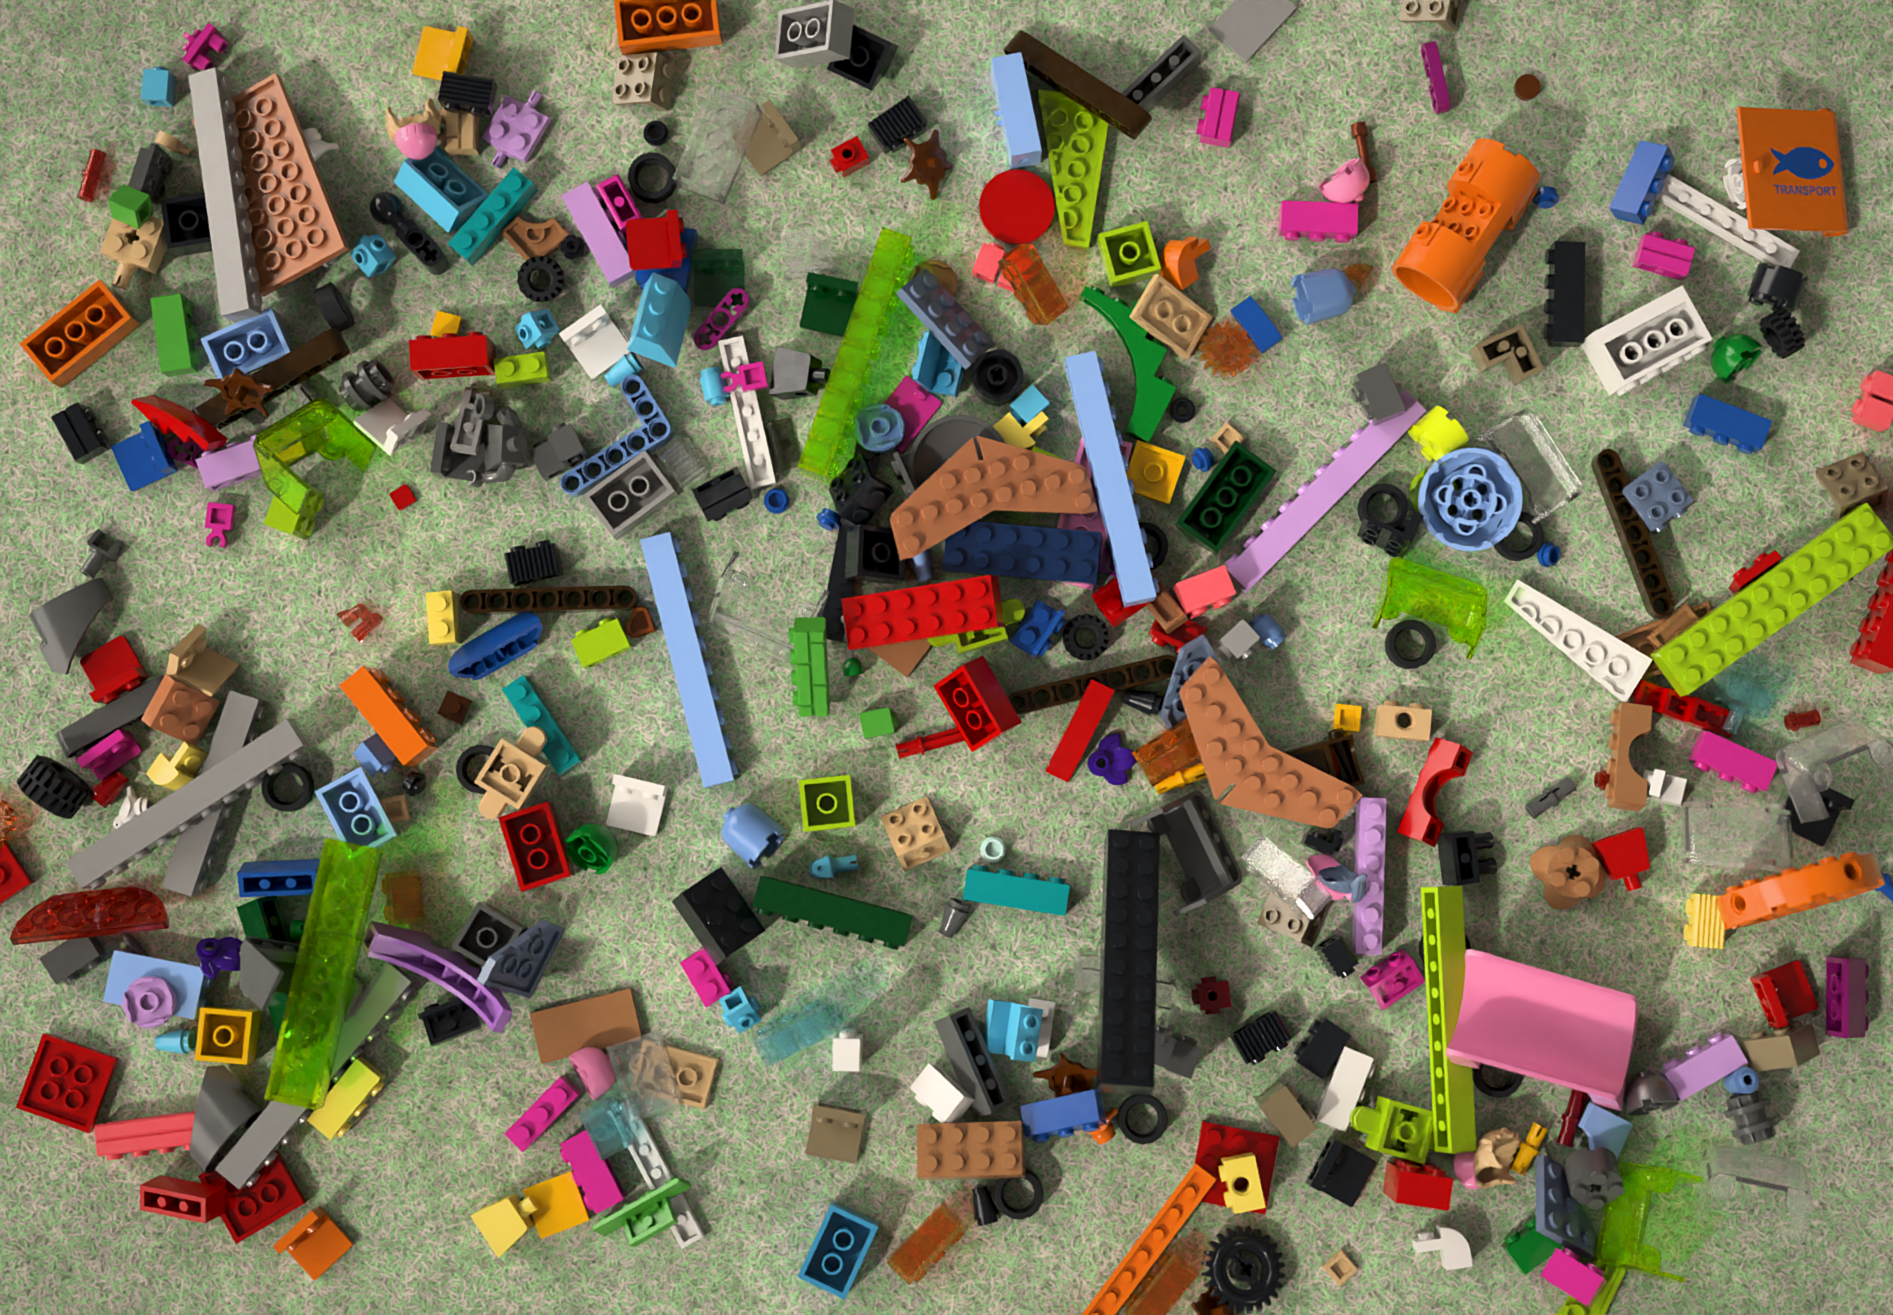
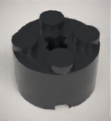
[1747,263,1809,312]
[972,350,1023,405]

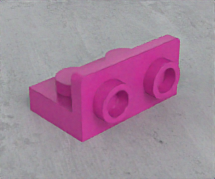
[76,729,142,780]
[680,948,734,1007]
[1360,949,1426,1010]

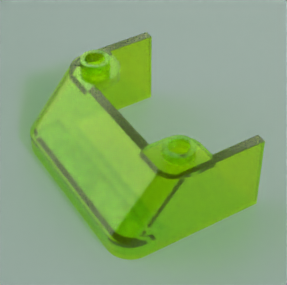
[253,398,378,515]
[1372,557,1488,659]
[1596,1162,1703,1283]

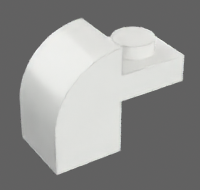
[1643,769,1687,807]
[1412,1224,1473,1270]

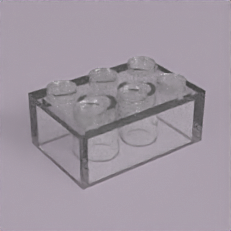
[1241,834,1333,921]
[607,1029,684,1123]

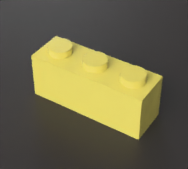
[307,1057,386,1140]

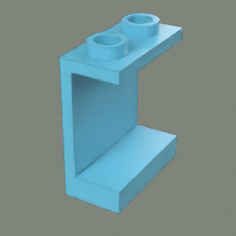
[983,999,1043,1062]

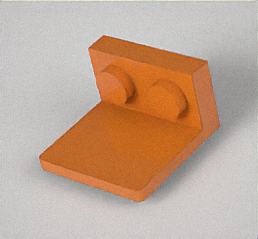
[273,1206,353,1280]

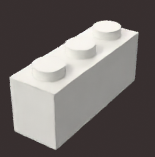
[832,1028,863,1071]
[1314,1046,1375,1132]

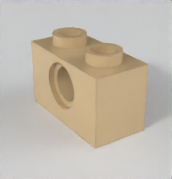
[1374,701,1432,742]

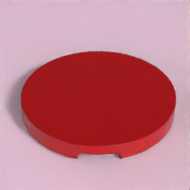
[979,169,1055,245]

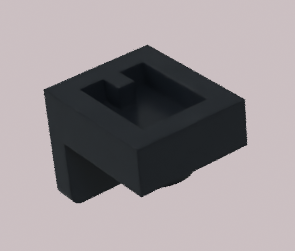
[1300,830,1343,856]

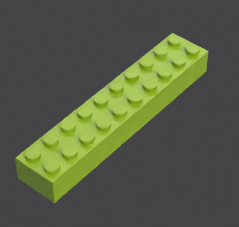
[1649,502,1893,697]

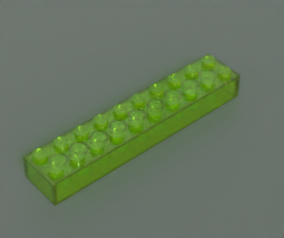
[797,227,915,484]
[264,838,384,1110]

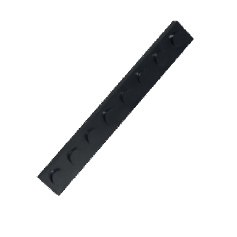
[821,441,881,643]

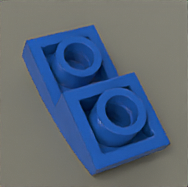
[1230,296,1283,354]

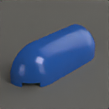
[448,613,543,680]

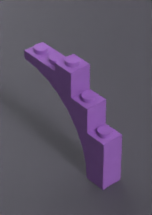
[360,921,513,1033]

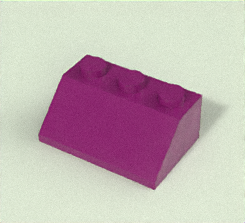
[1826,956,1869,1038]

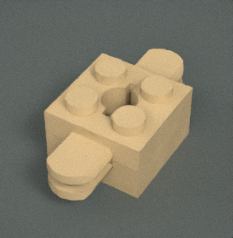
[474,726,551,819]

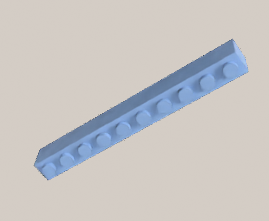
[1064,351,1159,608]
[640,532,739,788]

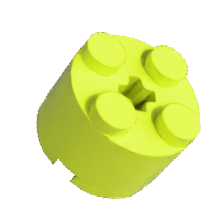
[1408,406,1469,466]

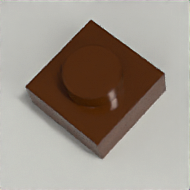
[437,690,472,724]

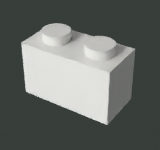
[910,1063,975,1123]

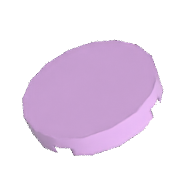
[123,976,177,1028]

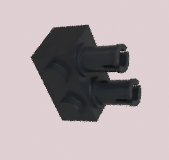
[1437,830,1497,886]

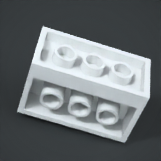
[1581,285,1712,396]

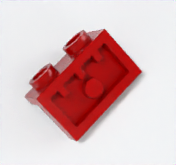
[1092,578,1152,628]
[1148,619,1208,654]

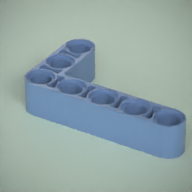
[560,375,673,497]

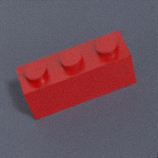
[140,1175,225,1224]

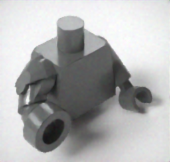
[465,394,527,488]

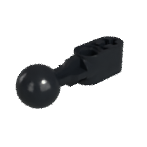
[370,192,449,275]

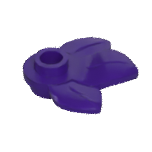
[1087,734,1138,785]
[196,937,242,979]

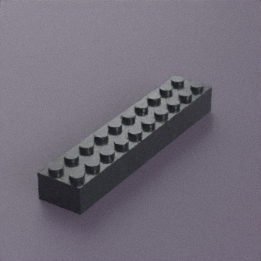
[1096,829,1160,1096]

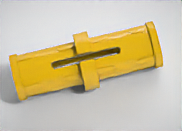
[1153,763,1207,795]
[1510,1122,1548,1176]

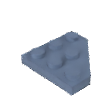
[1159,634,1227,739]
[477,920,565,998]
[1535,1155,1596,1258]

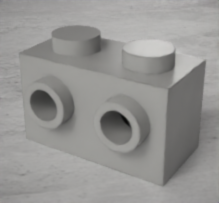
[1215,619,1260,663]

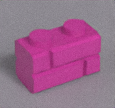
[1196,87,1240,148]
[596,174,643,236]
[1632,231,1695,281]

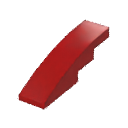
[131,395,227,451]
[1045,679,1115,782]
[1630,679,1738,738]

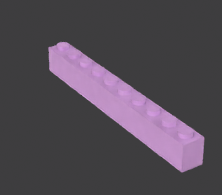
[1225,389,1427,593]

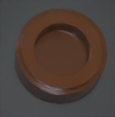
[1514,74,1540,101]

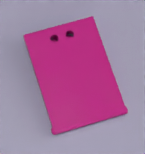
[884,375,942,454]

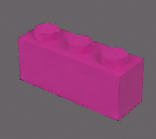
[1278,200,1358,243]
[1688,731,1778,794]
[504,1075,582,1152]
[560,1127,627,1214]

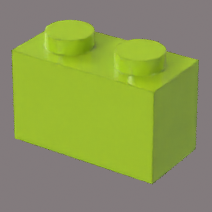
[493,352,552,389]
[571,617,633,669]

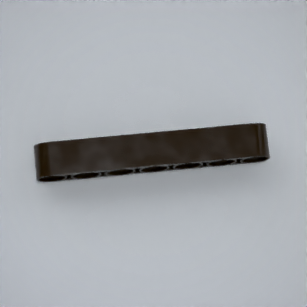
[1003,30,1152,140]
[192,328,350,430]
[1591,449,1675,618]
[459,585,639,615]
[1008,655,1177,716]

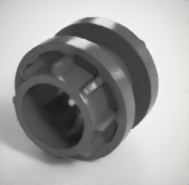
[339,360,395,412]
[1724,1090,1778,1145]

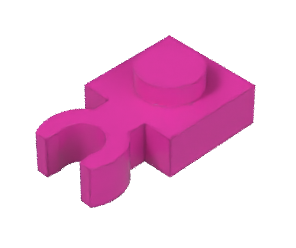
[721,361,768,393]
[205,502,236,548]

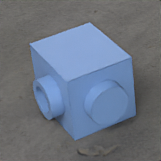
[353,733,397,778]

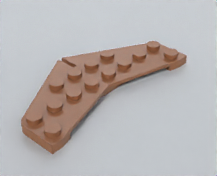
[890,436,1098,561]
[1179,656,1363,828]

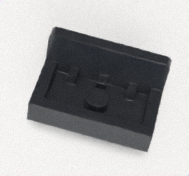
[418,995,482,1047]

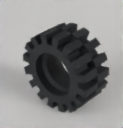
[517,256,564,302]
[1760,308,1805,359]
[1063,613,1109,661]

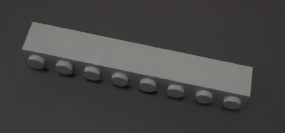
[162,690,266,897]

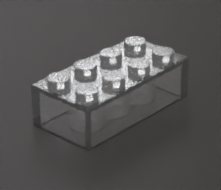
[672,86,763,205]

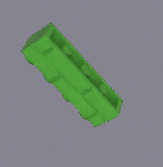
[789,617,830,717]

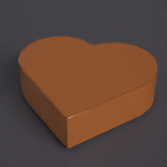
[625,606,657,638]

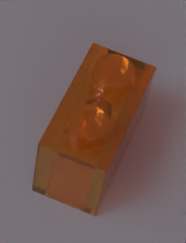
[382,870,425,925]

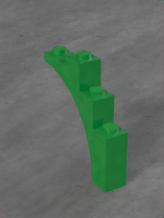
[1080,286,1177,444]

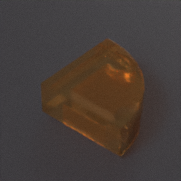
[1342,263,1374,290]

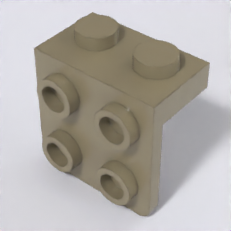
[612,52,676,111]

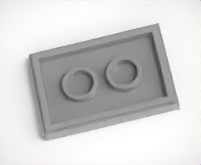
[1209,0,1297,64]

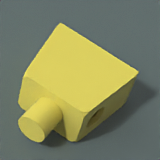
[471,1194,539,1257]

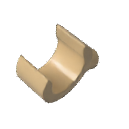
[154,131,191,157]

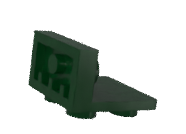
[800,272,859,338]

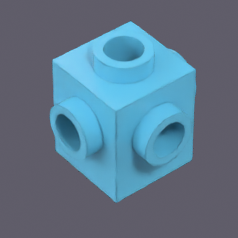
[350,233,396,278]
[514,308,560,350]
[719,986,762,1034]

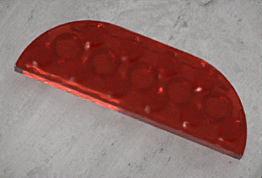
[10,887,169,945]

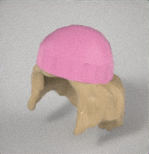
[385,99,441,160]
[1453,1127,1521,1189]

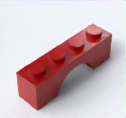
[1397,737,1474,848]

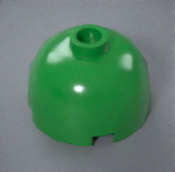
[1710,333,1763,384]
[565,822,618,875]

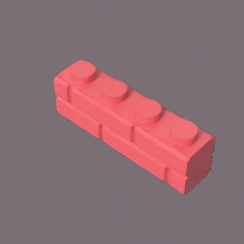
[94,1111,196,1160]

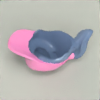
[1306,854,1367,903]

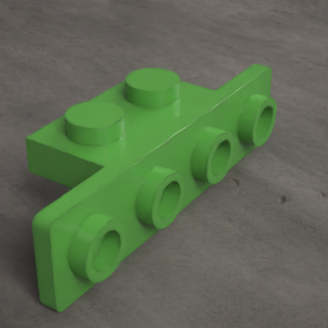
[592,1177,691,1247]

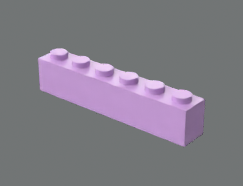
[1351,797,1386,955]

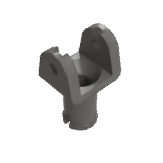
[79,529,125,579]

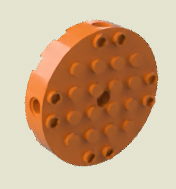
[1715,851,1885,930]

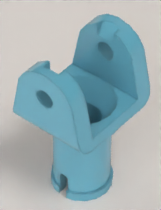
[808,854,858,878]

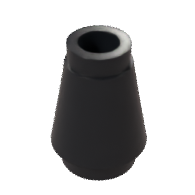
[1124,689,1163,717]
[972,1186,999,1227]

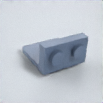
[1622,462,1694,534]

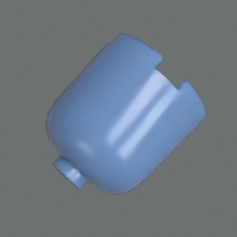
[1291,268,1356,325]
[721,803,787,869]

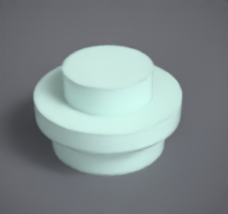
[980,837,1006,862]

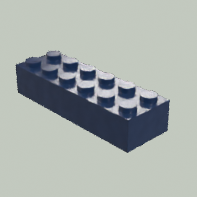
[943,521,1103,585]

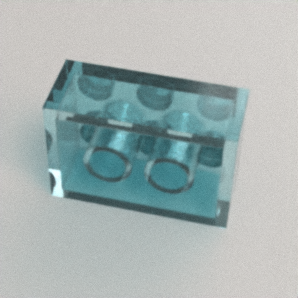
[752,999,839,1068]

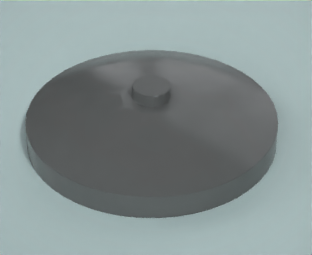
[908,415,1006,490]

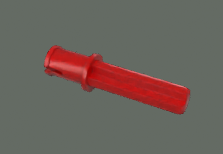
[895,727,965,760]

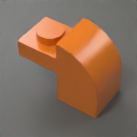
[1160,236,1211,290]

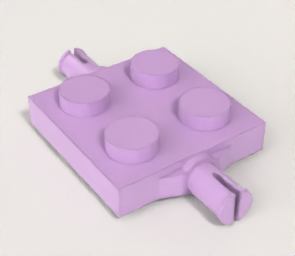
[481,90,551,169]

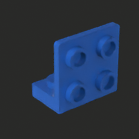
[111,421,178,492]
[1010,599,1066,659]

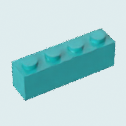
[447,167,538,266]
[502,675,584,776]
[963,864,1070,916]

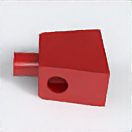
[1591,827,1650,891]

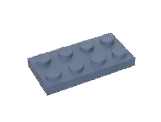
[896,268,995,370]

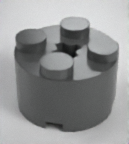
[1565,1146,1624,1210]

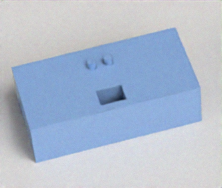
[991,52,1042,170]

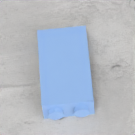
[103,949,214,1019]

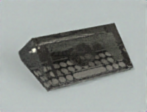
[763,418,803,474]

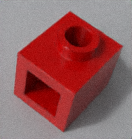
[829,136,870,178]

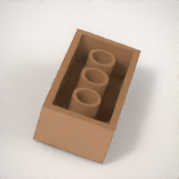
[917,1121,1026,1181]

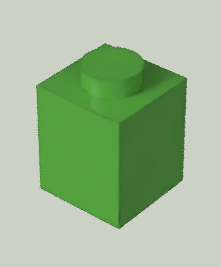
[108,184,154,229]
[859,707,899,739]

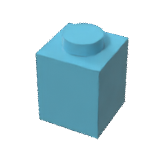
[141,66,176,107]
[1010,384,1050,425]

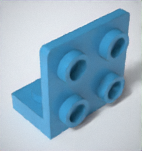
[912,331,965,397]

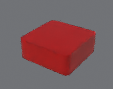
[389,484,417,511]

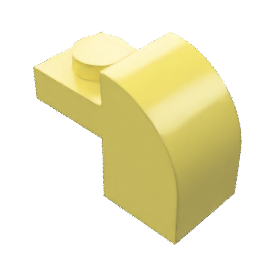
[993,411,1049,450]
[146,741,208,791]

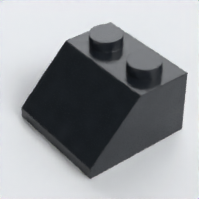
[827,24,898,91]

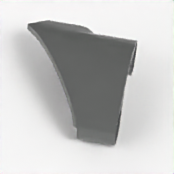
[29,578,113,674]
[189,1065,263,1174]

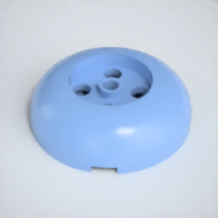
[1418,448,1523,551]

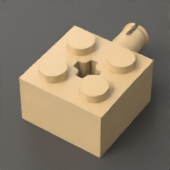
[100,216,167,290]

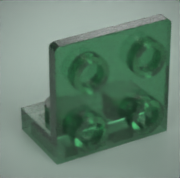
[691,249,745,307]

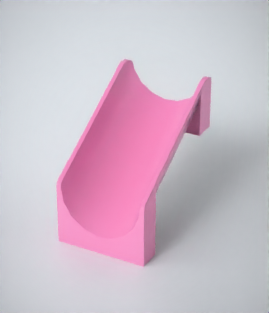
[1445,950,1640,1110]

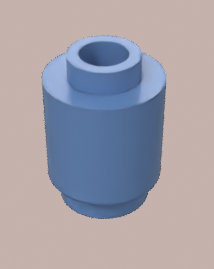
[1249,612,1287,650]
[1724,1067,1759,1095]

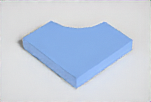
[1578,1102,1633,1159]

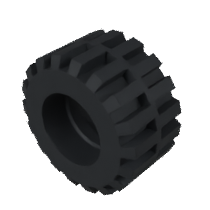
[17,755,91,819]

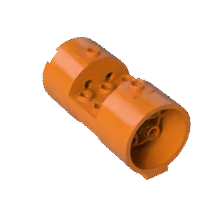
[1392,138,1541,314]

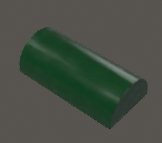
[1175,440,1276,554]

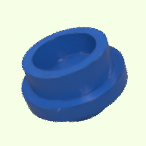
[1533,186,1559,209]
[1192,447,1215,472]
[764,488,790,514]
[816,508,841,531]
[1537,541,1560,567]

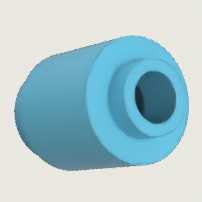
[700,367,730,406]

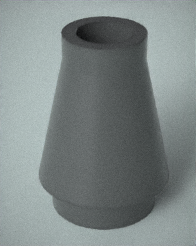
[939,897,969,938]

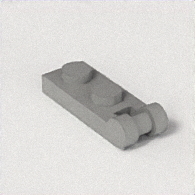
[450,387,492,456]

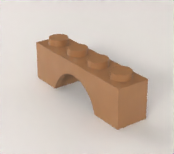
[1605,702,1652,812]

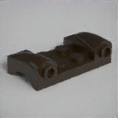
[1283,728,1365,787]

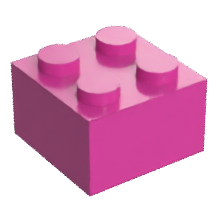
[1540,1248,1607,1309]

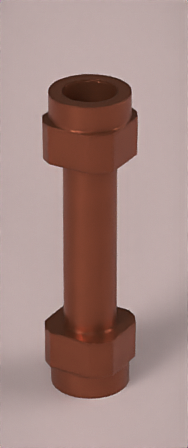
[1350,122,1377,184]

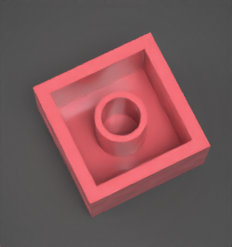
[1172,565,1236,619]

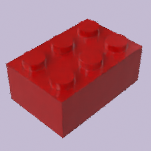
[409,332,496,380]
[933,656,1022,752]
[498,801,575,892]
[1383,1158,1453,1211]

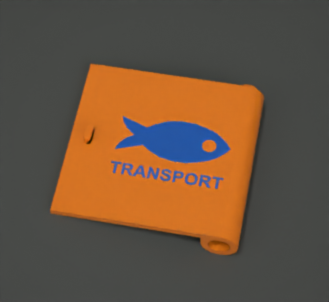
[1736,107,1849,237]

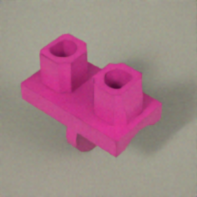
[182,23,228,71]

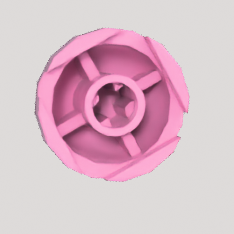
[1318,157,1370,204]
[569,1046,617,1100]

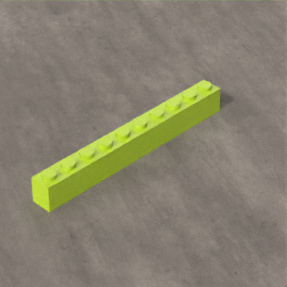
[1421,886,1477,1154]

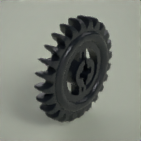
[1201,1225,1286,1314]

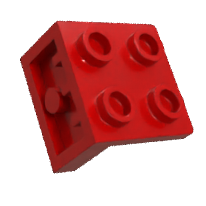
[1750,960,1818,1029]

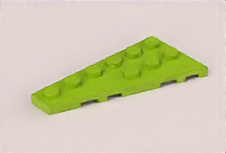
[1037,89,1108,250]

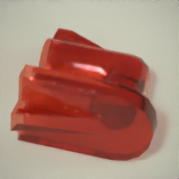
[337,603,383,643]

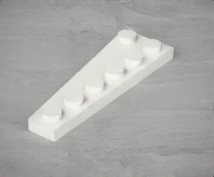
[1503,579,1653,702]

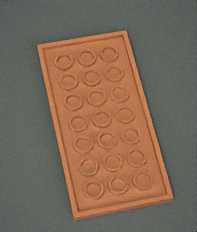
[192,73,349,296]

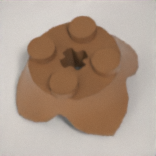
[1530,835,1606,909]

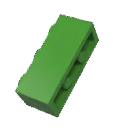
[150,293,201,377]

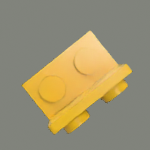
[412,26,473,81]

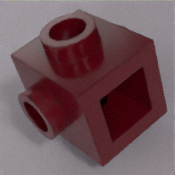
[1191,976,1232,1015]

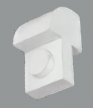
[1028,998,1055,1058]

